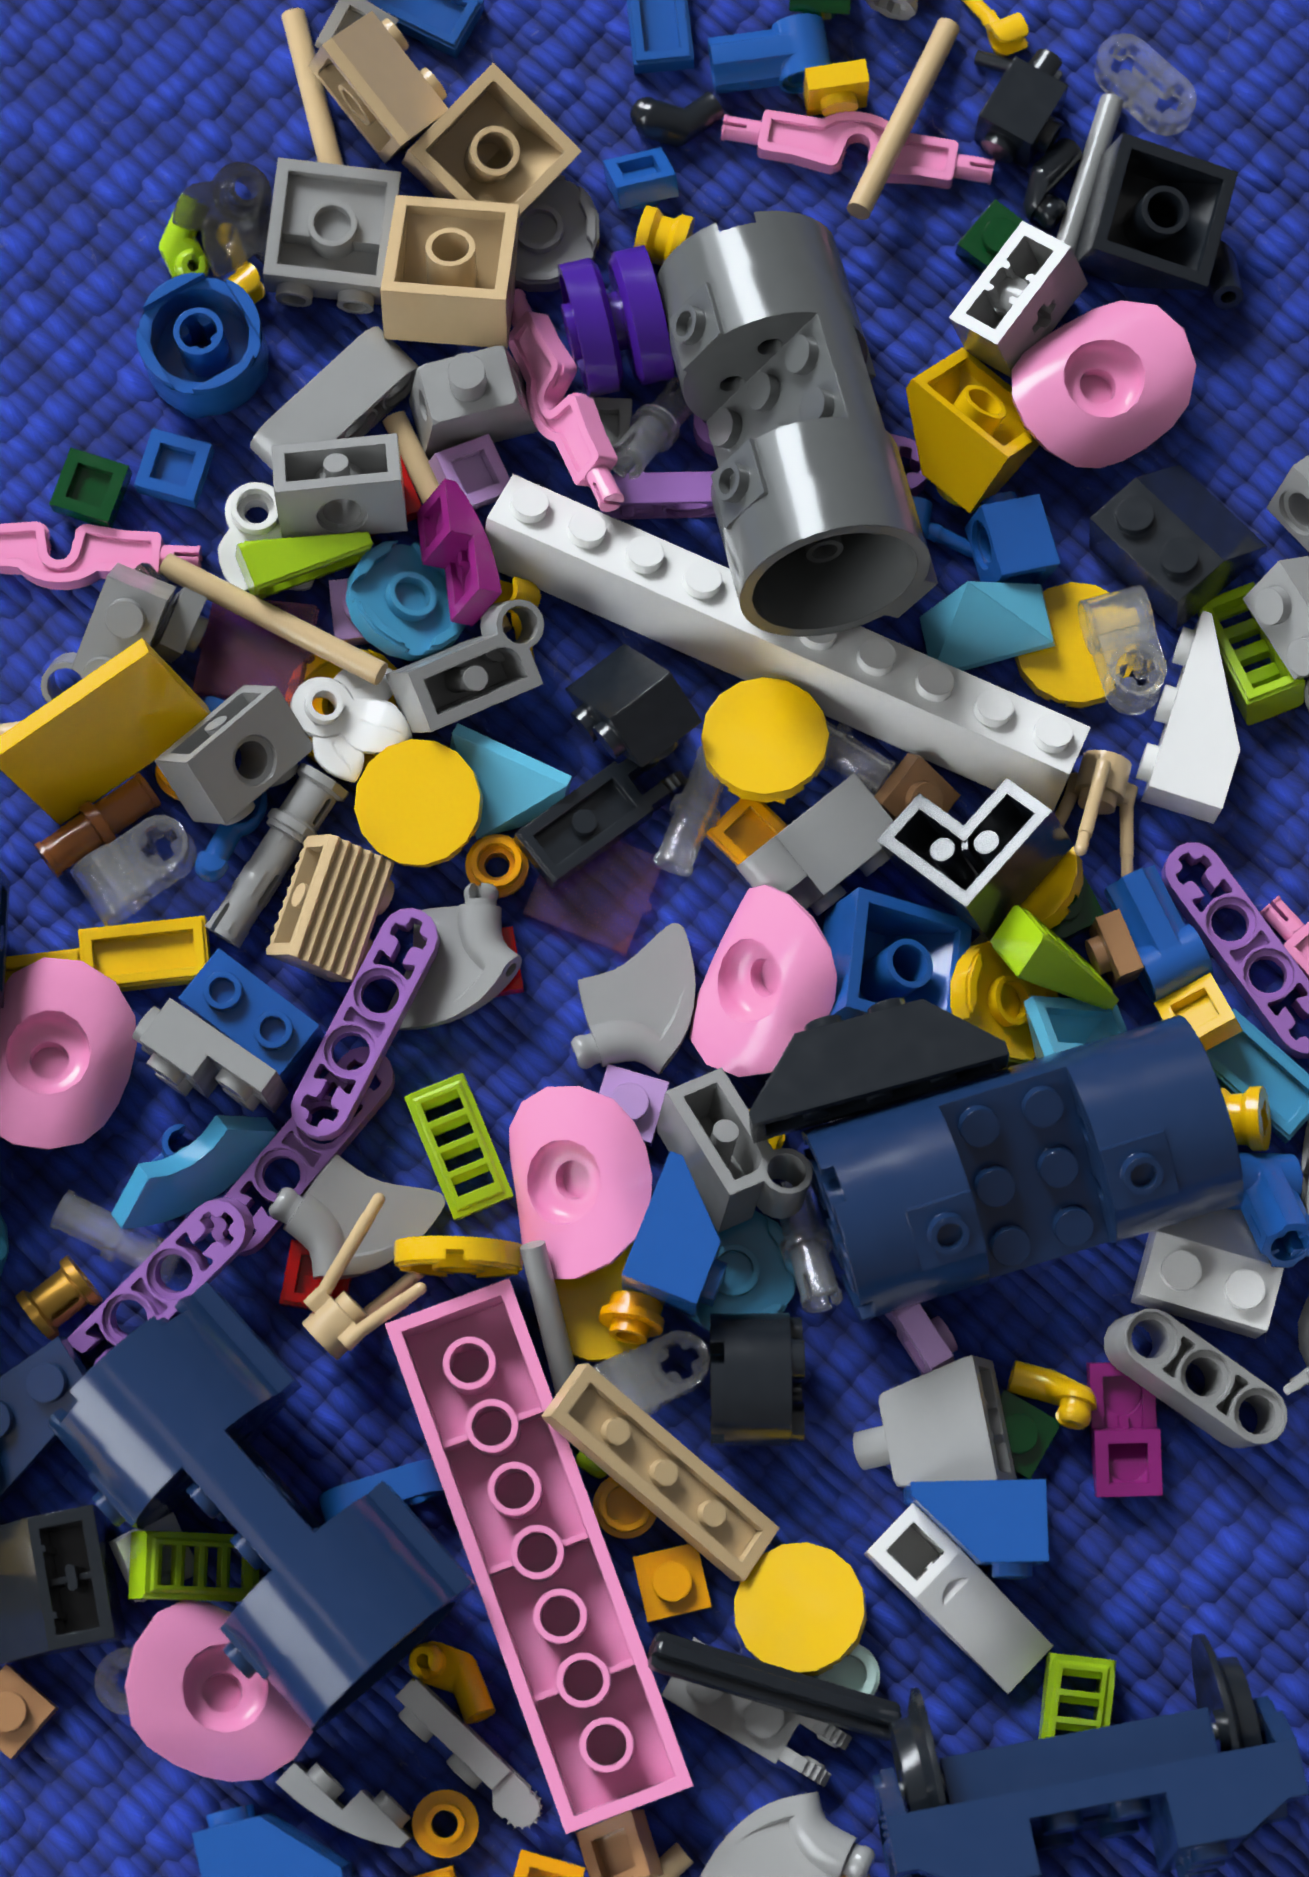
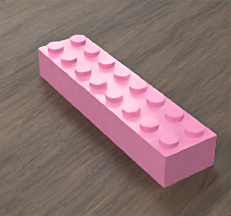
[385,1278,693,1834]

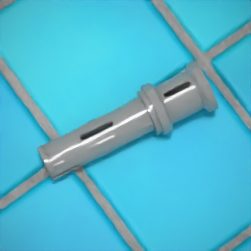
[205,763,349,949]

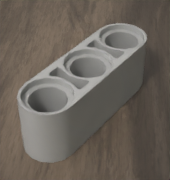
[250,326,419,470]
[1104,1309,1287,1448]

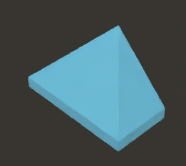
[919,581,1055,671]
[450,723,572,839]
[1024,995,1127,1059]

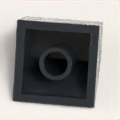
[1075,133,1238,290]
[1089,464,1267,631]

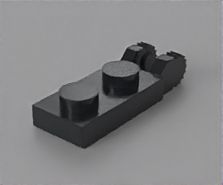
[514,758,689,889]

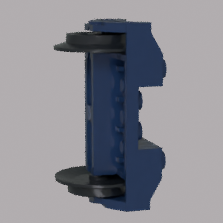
[872,1633,1309,1877]

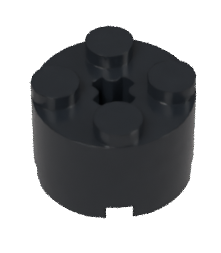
[710,1313,805,1446]

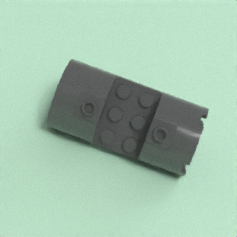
[656,211,938,637]

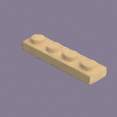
[541,1363,780,1581]

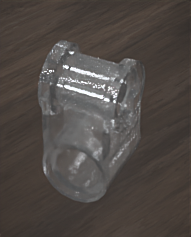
[1078,585,1167,715]
[70,815,197,926]
[593,1331,710,1416]

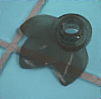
[172,162,272,277]

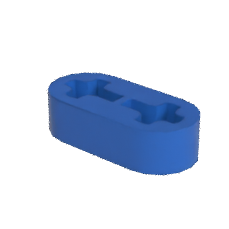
[317,1459,445,1523]

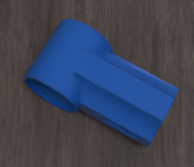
[708,13,831,94]
[1104,865,1214,1002]
[1226,1152,1309,1268]

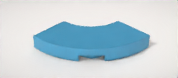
[111,1115,278,1229]

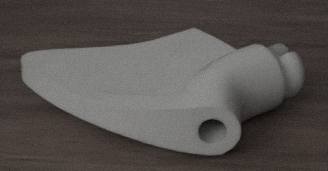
[387,883,522,1030]
[571,923,696,1074]
[268,1154,445,1280]
[700,1791,875,1877]

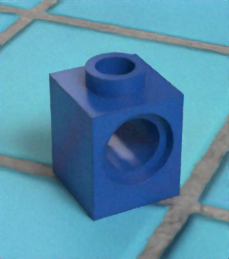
[964,492,1061,585]

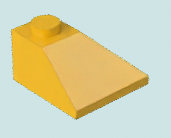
[906,347,1040,513]

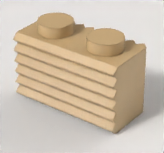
[266,834,395,982]

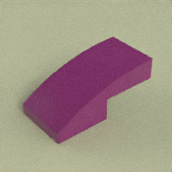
[416,478,502,626]
[1086,1362,1163,1497]

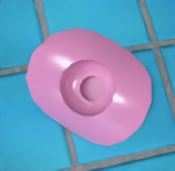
[1012,300,1196,468]
[689,885,837,1077]
[0,957,137,1150]
[509,1086,652,1279]
[124,1600,313,1782]

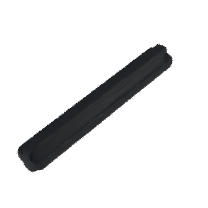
[647,1632,902,1741]

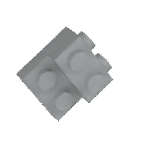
[263,157,401,314]
[132,998,289,1113]

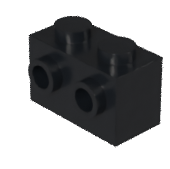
[565,644,703,768]

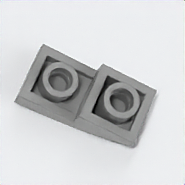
[276,1762,413,1848]

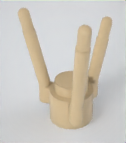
[1055,750,1138,877]
[302,1193,427,1360]

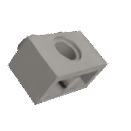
[271,433,408,538]
[154,685,313,825]

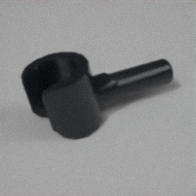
[974,48,1063,80]

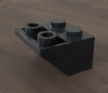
[0,1504,126,1665]

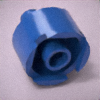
[136,273,269,419]

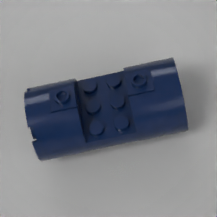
[801,1015,1244,1322]
[48,1281,477,1731]

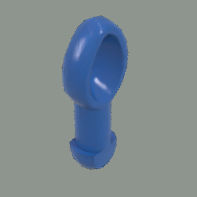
[195,791,268,882]

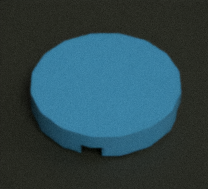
[345,540,466,661]
[686,1211,798,1332]

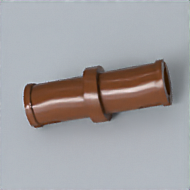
[34,772,161,878]

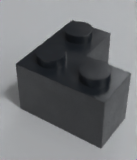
[877,778,1074,940]

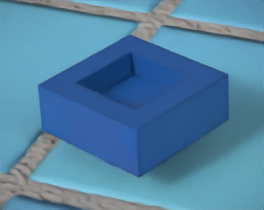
[603,147,679,210]
[134,428,215,509]

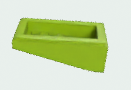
[235,532,373,599]
[1197,582,1305,725]
[990,905,1119,1010]
[404,1073,514,1221]
[128,1530,260,1602]
[1038,1653,1117,1739]

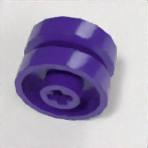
[557,245,674,398]

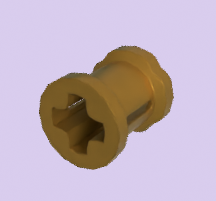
[15,1255,103,1341]

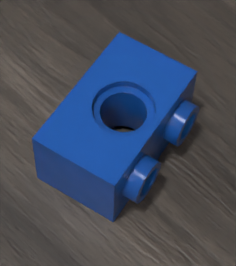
[178,948,325,1088]

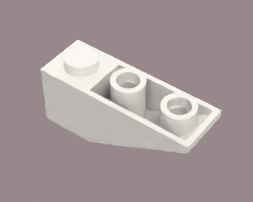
[1136,611,1240,824]
[864,1503,1053,1694]

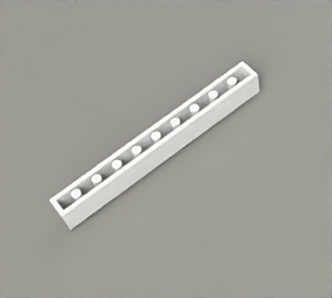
[485,474,1091,811]

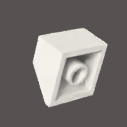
[1131,1208,1284,1339]

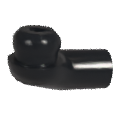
[630,92,725,147]
[1022,138,1082,229]
[1209,240,1244,309]

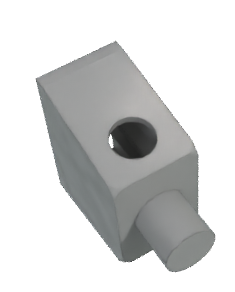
[409,346,538,459]
[853,1355,1017,1488]

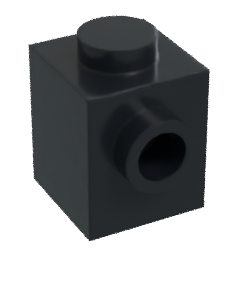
[974,56,1069,169]

